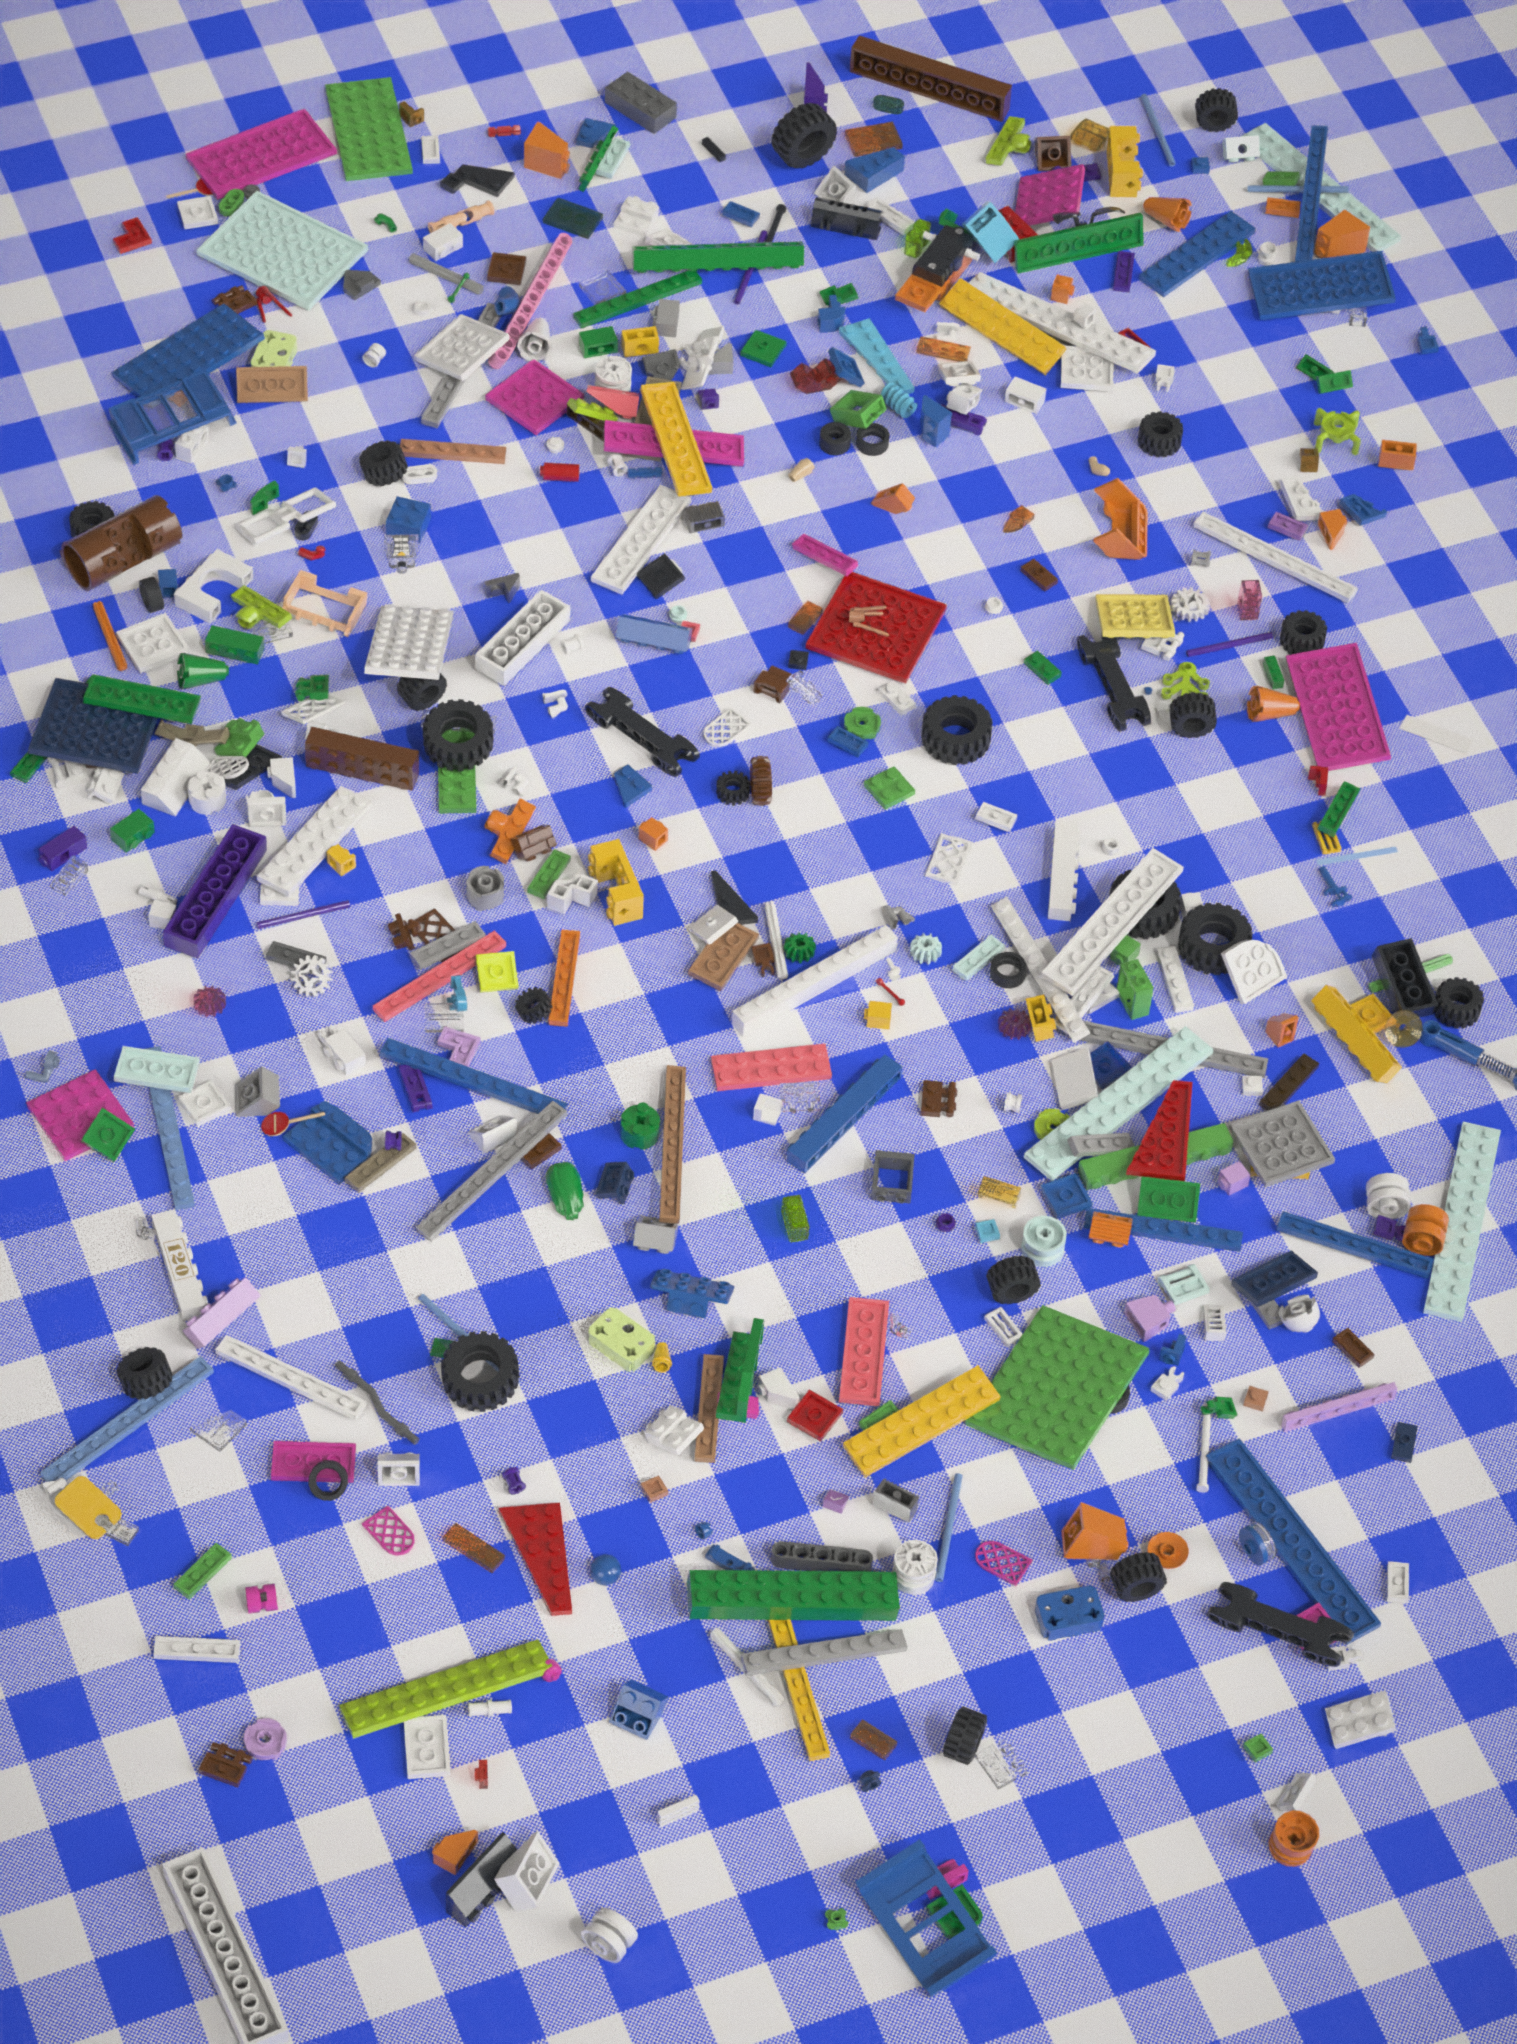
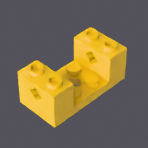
[1106,126,1143,198]
[588,839,644,926]

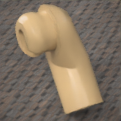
[1088,457,1110,476]

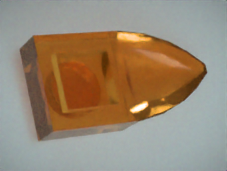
[1003,505,1035,533]

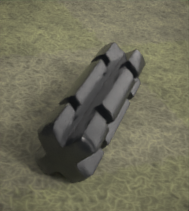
[702,137,726,162]

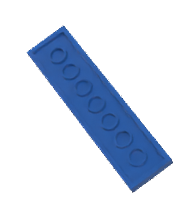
[1139,211,1256,298]

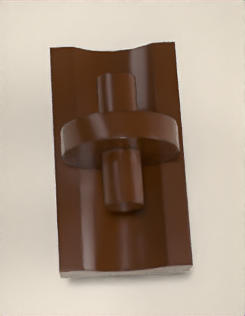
[388,913,421,950]

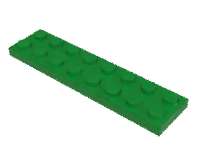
[1014,212,1144,274]

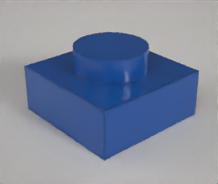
[1191,157,1210,174]

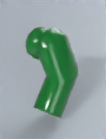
[374,213,397,233]

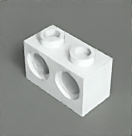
[175,425,209,464]

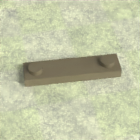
[345,1133,416,1193]

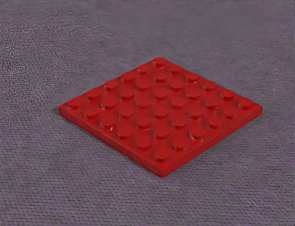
[806,572,947,684]

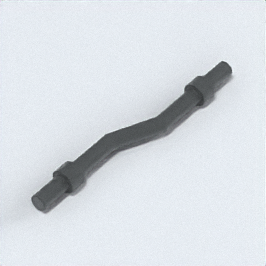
[335,1360,420,1445]

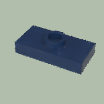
[1391,1422,1418,1463]

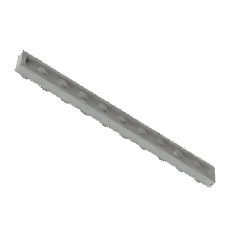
[421,303,502,428]
[1080,1021,1268,1078]
[416,1101,568,1241]

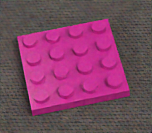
[1015,164,1085,226]
[485,359,584,435]
[26,1069,134,1161]

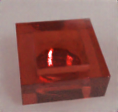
[475,1759,488,1789]

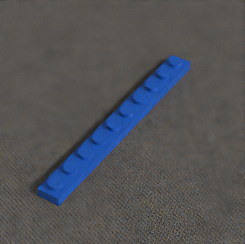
[1295,125,1328,262]
[380,1038,568,1114]

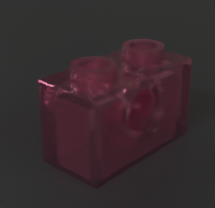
[1237,580,1262,621]

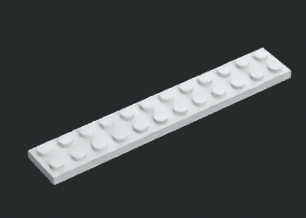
[969,272,1156,374]

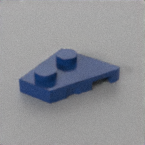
[576,118,616,148]
[1339,494,1388,526]
[614,764,653,808]

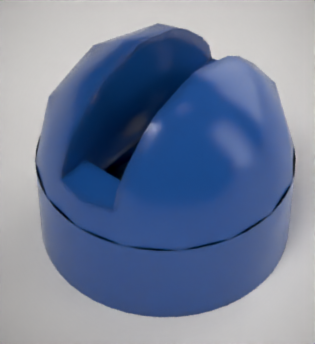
[695,1522,713,1540]

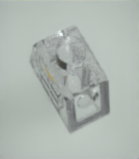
[384,534,419,574]

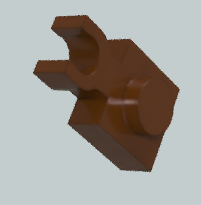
[751,943,774,978]

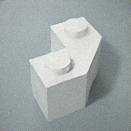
[547,874,598,914]

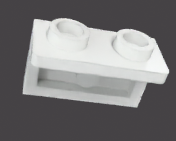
[87,767,125,804]

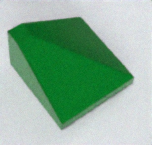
[430,1338,453,1358]

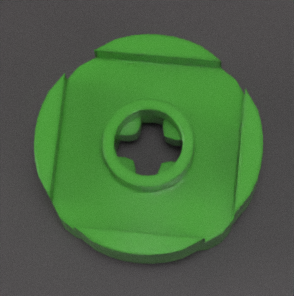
[844,706,881,739]

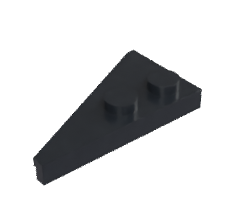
[711,870,758,925]

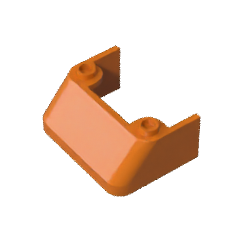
[1093,478,1148,560]

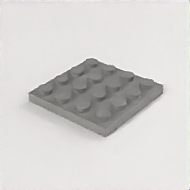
[1229,1100,1335,1188]

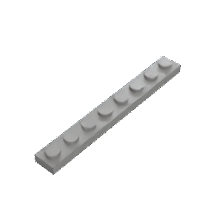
[741,1629,908,1676]

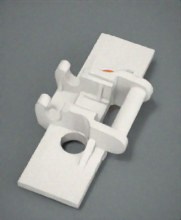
[680,326,724,390]

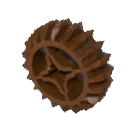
[750,756,772,806]

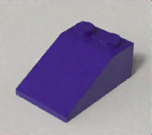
[804,62,828,112]

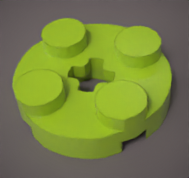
[1034,1108,1070,1140]

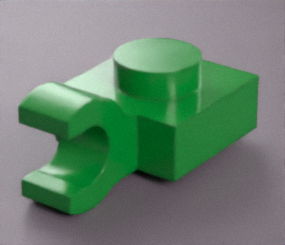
[1200,1396,1238,1419]

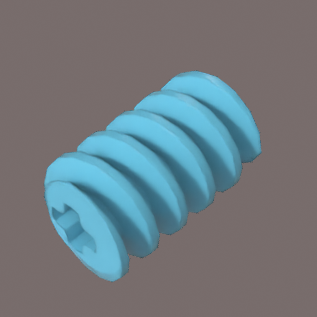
[880,381,917,418]

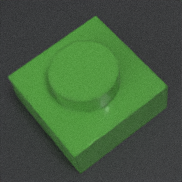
[1243,1733,1273,1763]

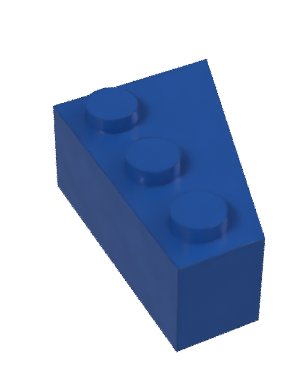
[844,147,905,193]

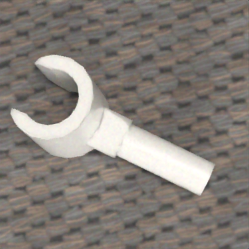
[886,958,901,981]

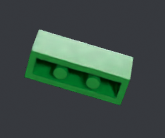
[205,625,265,665]

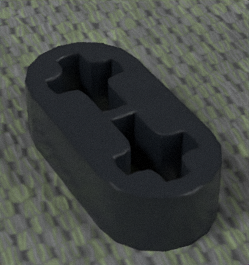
[294,511,318,541]

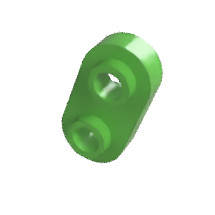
[219,189,244,216]

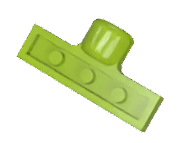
[985,116,1031,166]
[231,585,292,630]

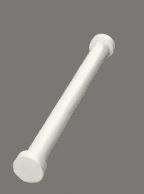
[1196,1403,1211,1493]

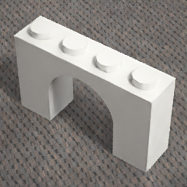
[174,549,253,624]

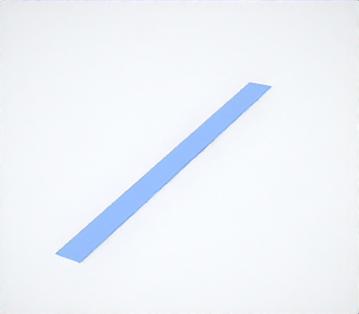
[1316,847,1398,866]

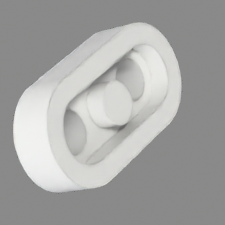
[402,464,437,484]

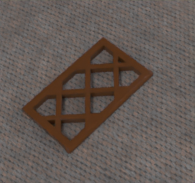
[414,908,467,962]

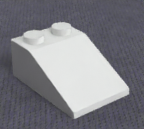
[494,1832,560,1912]

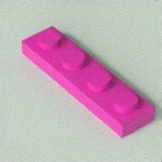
[792,533,858,576]

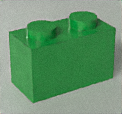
[579,326,618,359]
[110,809,155,853]

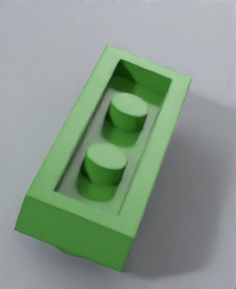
[527,849,571,899]
[173,1543,232,1600]

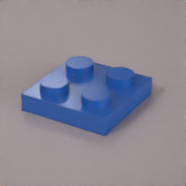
[828,346,865,387]
[1040,1173,1093,1219]

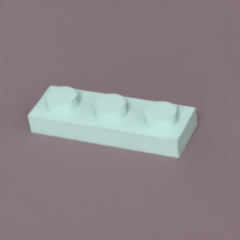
[596,137,630,179]
[952,935,1005,981]

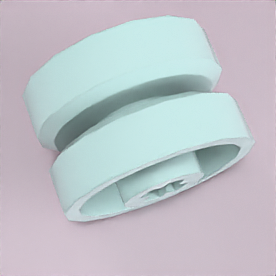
[1021,1215,1067,1267]

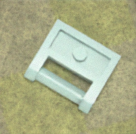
[1157,1264,1210,1305]

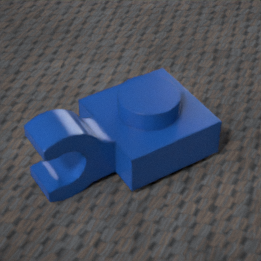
[1417,326,1439,354]

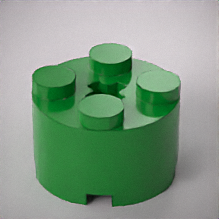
[620,1102,660,1150]

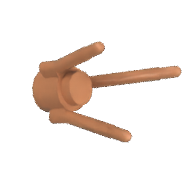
[849,606,889,637]

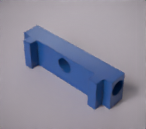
[705,1544,755,1570]

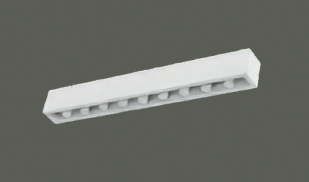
[732,925,898,1037]

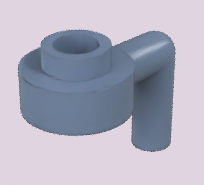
[25,1050,60,1083]

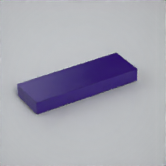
[1113,251,1135,293]

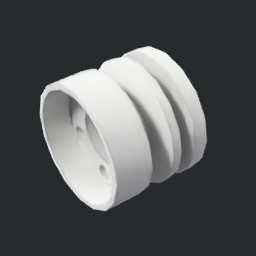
[595,356,632,392]
[892,1539,938,1595]

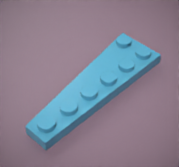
[839,318,915,394]

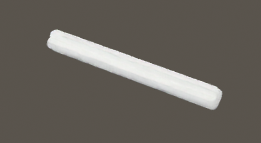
[764,901,788,980]
[710,1628,784,1706]

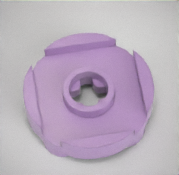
[244,1718,287,1760]

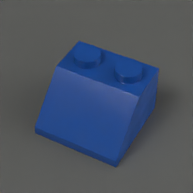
[920,395,952,448]

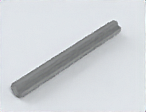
[409,253,484,294]

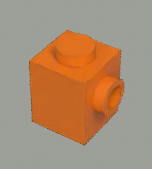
[1051,274,1075,304]
[639,817,668,851]

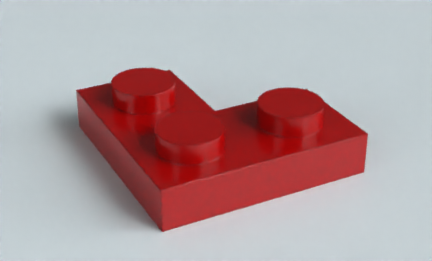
[113,217,152,254]

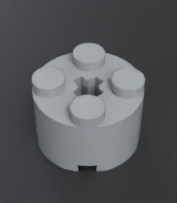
[466,866,504,911]

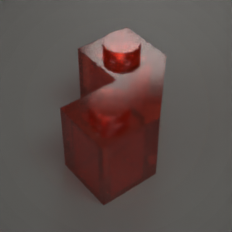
[790,358,842,394]

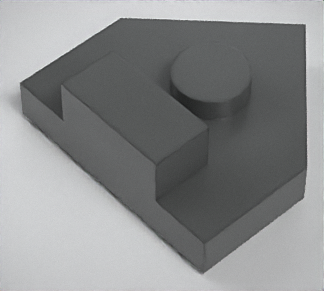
[343,270,381,301]
[642,349,680,380]

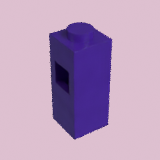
[39,825,87,871]

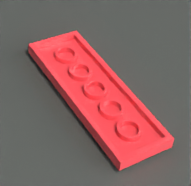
[711,1044,832,1091]
[839,1297,889,1406]

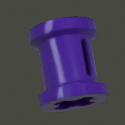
[157,439,174,461]
[502,1467,526,1495]

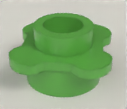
[825,1908,848,1930]

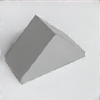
[708,343,733,375]

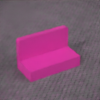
[926,1859,969,1900]

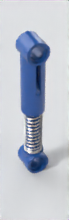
[1420,1020,1517,1090]

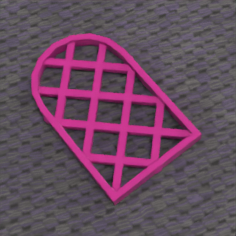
[362,1506,415,1556]
[975,1541,1033,1586]

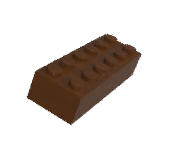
[305,727,419,791]

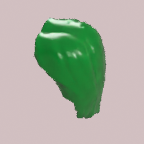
[545,1161,584,1221]

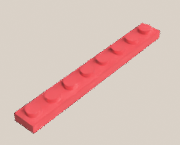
[373,930,506,1022]

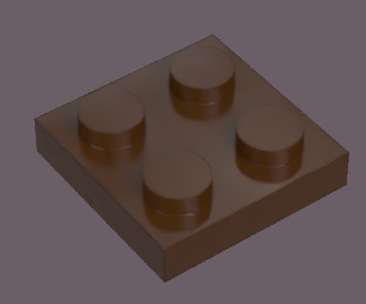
[487,252,527,285]

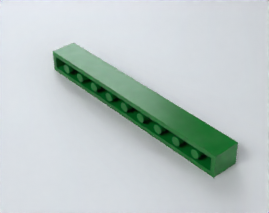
[632,241,804,273]

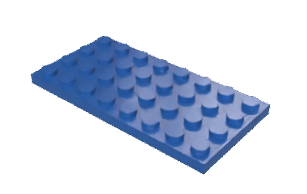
[1248,251,1396,320]
[112,304,265,409]

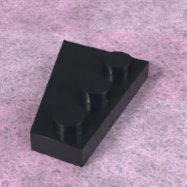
[454,164,515,197]
[224,744,282,790]

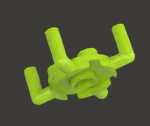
[1314,408,1361,455]

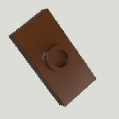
[1020,559,1058,592]
[1332,1328,1375,1368]

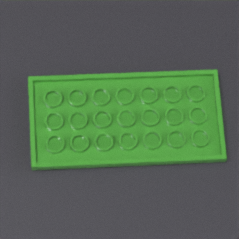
[325,77,413,181]

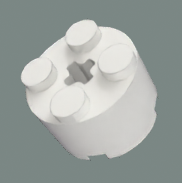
[188,770,226,815]

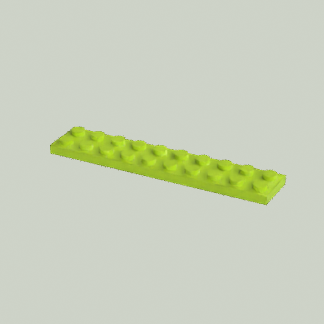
[339,1639,552,1739]

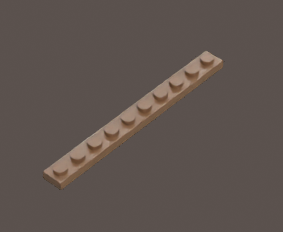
[659,1065,686,1224]

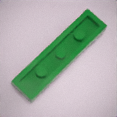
[1317,781,1360,837]

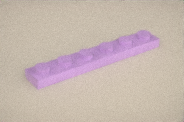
[1281,1382,1398,1433]

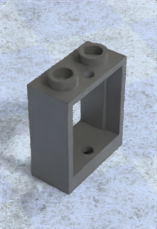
[871,1150,915,1204]

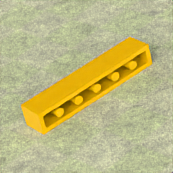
[1311,985,1402,1083]

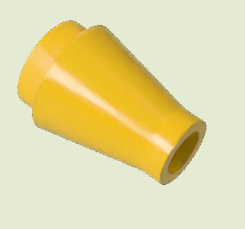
[652,1342,672,1373]

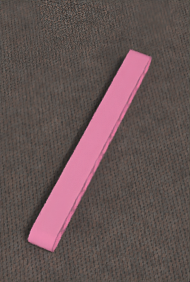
[488,233,572,369]

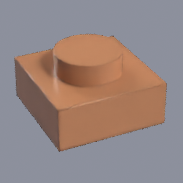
[1243,1386,1269,1412]
[640,1475,669,1503]

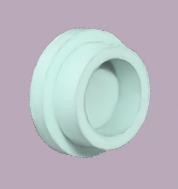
[669,605,687,622]

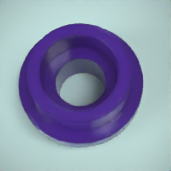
[936,1213,956,1232]

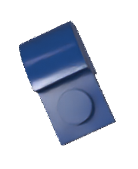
[817,295,846,333]

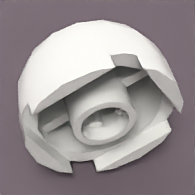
[1278,1295,1320,1333]

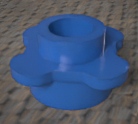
[216,474,237,492]

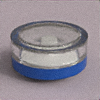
[1239,1521,1276,1566]

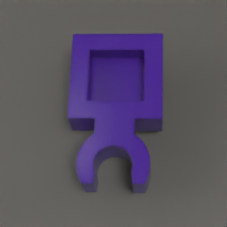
[1373,1214,1406,1242]

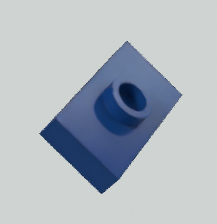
[722,201,760,227]
[827,726,868,757]

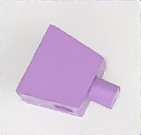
[1124,1295,1176,1342]

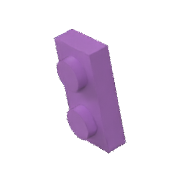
[1268,512,1308,541]

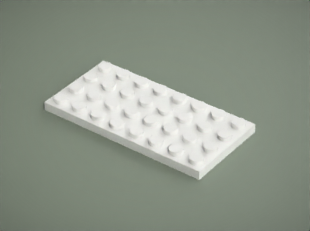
[365,604,454,680]

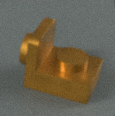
[399,101,424,128]
[1299,448,1319,473]

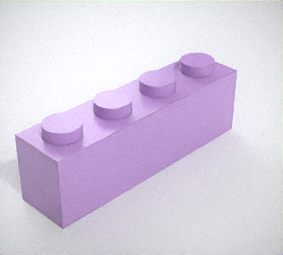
[182,1277,261,1349]

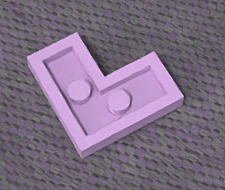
[437,1026,481,1067]

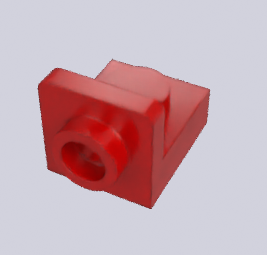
[1308,766,1329,796]

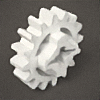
[1171,587,1210,622]
[291,955,333,997]

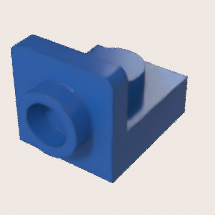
[1159,1334,1187,1366]

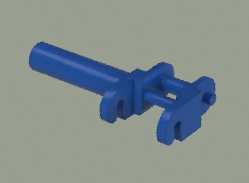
[1319,866,1353,908]

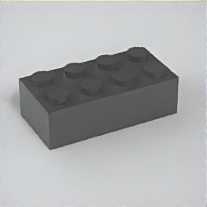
[605,71,677,134]

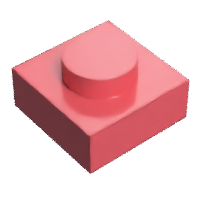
[681,620,700,642]

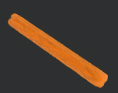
[93,601,127,671]

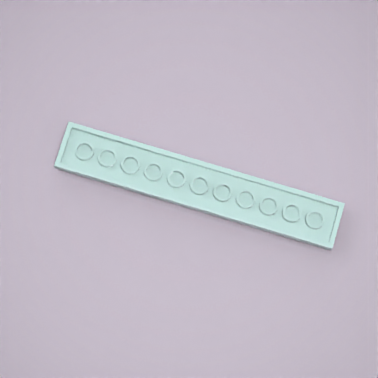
[1241,123,1401,252]
[1024,1026,1213,1181]
[1423,1122,1501,1322]

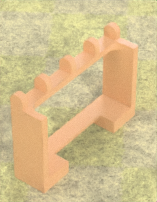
[282,570,368,637]

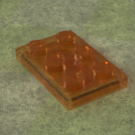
[845,121,903,157]

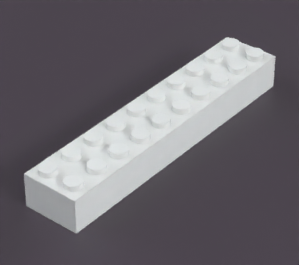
[162,1847,289,2044]

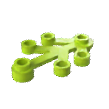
[1161,662,1210,700]

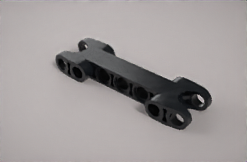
[1077,632,1151,732]
[585,687,700,777]
[1206,1582,1354,1667]

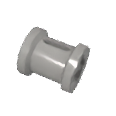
[1191,549,1211,567]

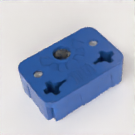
[1035,1586,1105,1641]

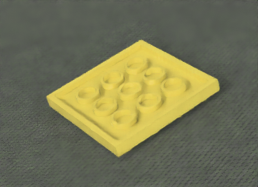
[1095,594,1175,638]

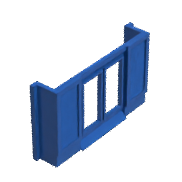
[855,1839,997,1999]

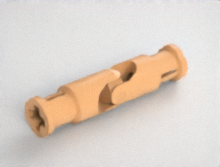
[428,200,495,233]

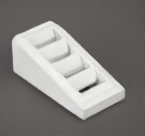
[1203,1305,1226,1341]

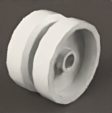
[1366,1173,1411,1219]
[581,1907,638,1963]

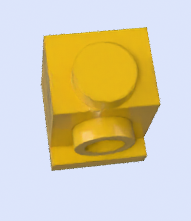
[327,844,356,877]

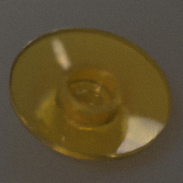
[1385,1010,1423,1048]

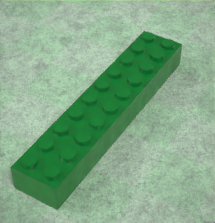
[686,1570,900,1621]

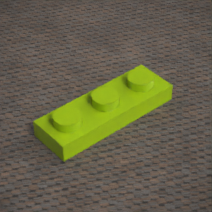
[567,398,618,421]

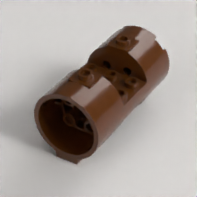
[60,495,183,591]

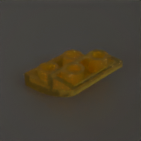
[1070,118,1109,151]

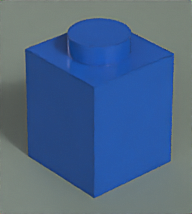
[158,569,178,598]

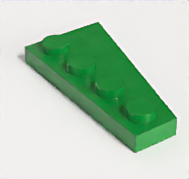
[578,126,618,192]

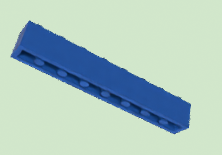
[786,1054,903,1174]

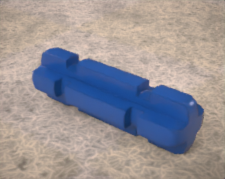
[628,467,663,479]

